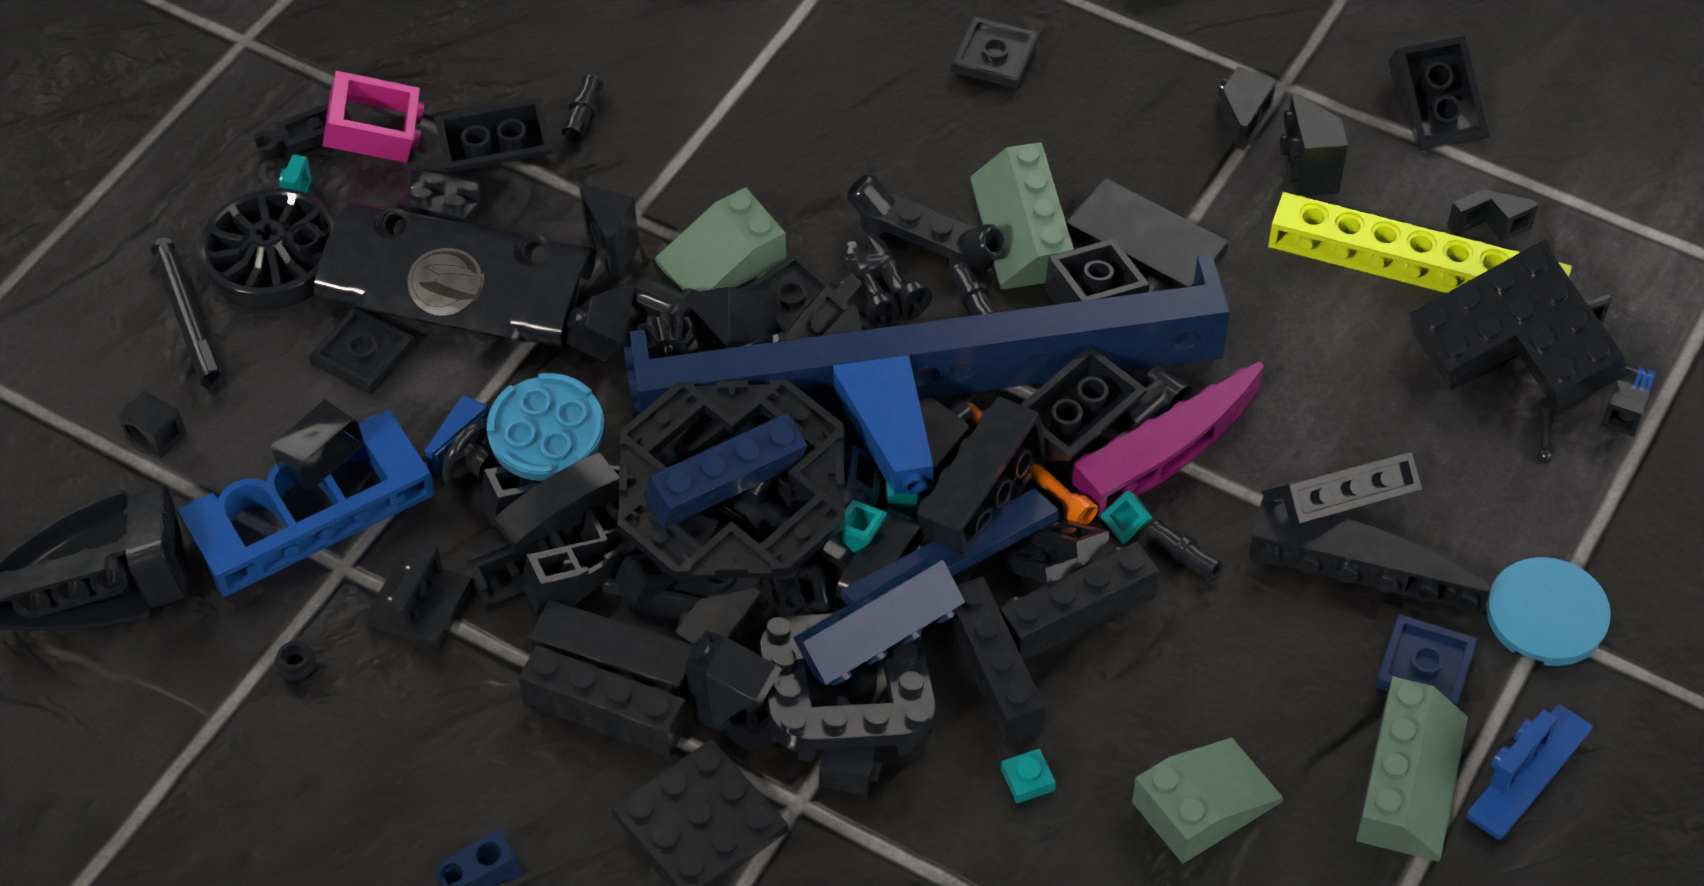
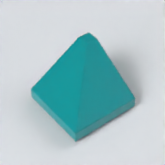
[1100,490,1153,544]

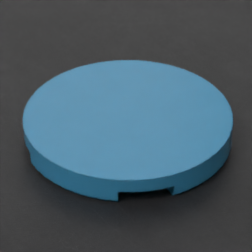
[487,373,605,481]
[1487,557,1611,666]

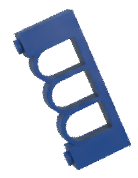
[177,409,435,598]

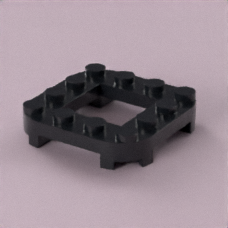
[760,614,935,761]

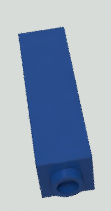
[833,355,933,495]

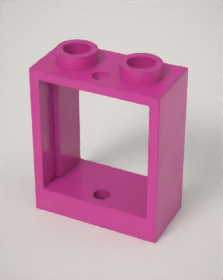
[322,71,424,163]

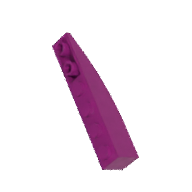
[1072,361,1264,518]

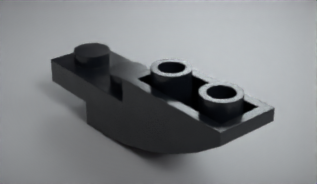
[818,425,882,570]

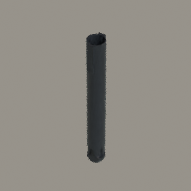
[151,237,224,391]

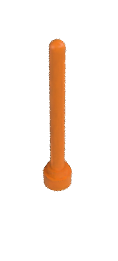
[967,402,1098,525]

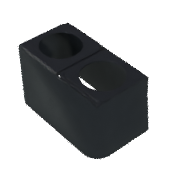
[271,399,364,490]

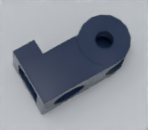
[435,828,524,886]

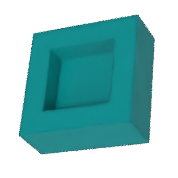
[279,155,312,193]
[1001,749,1056,804]

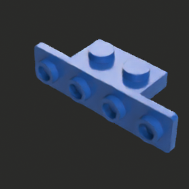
[1467,705,1592,840]

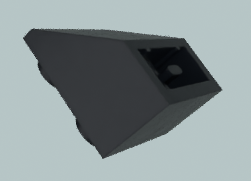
[1280,95,1348,196]

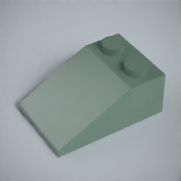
[655,187,787,292]
[1132,738,1283,864]

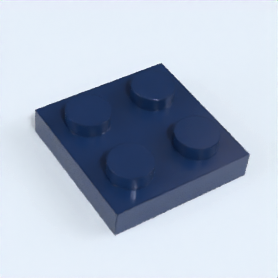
[1375,614,1477,707]

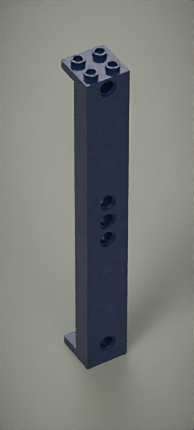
[624,254,1230,422]

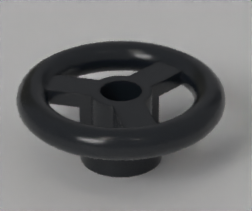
[442,419,499,489]

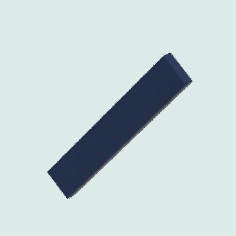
[841,488,1059,605]

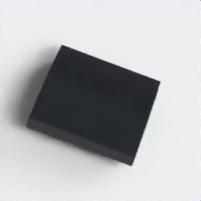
[1001,518,1109,584]

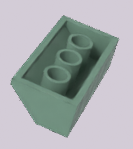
[970,142,1074,290]
[1356,676,1468,862]

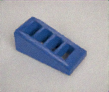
[424,395,490,476]

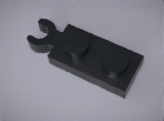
[254,103,353,160]

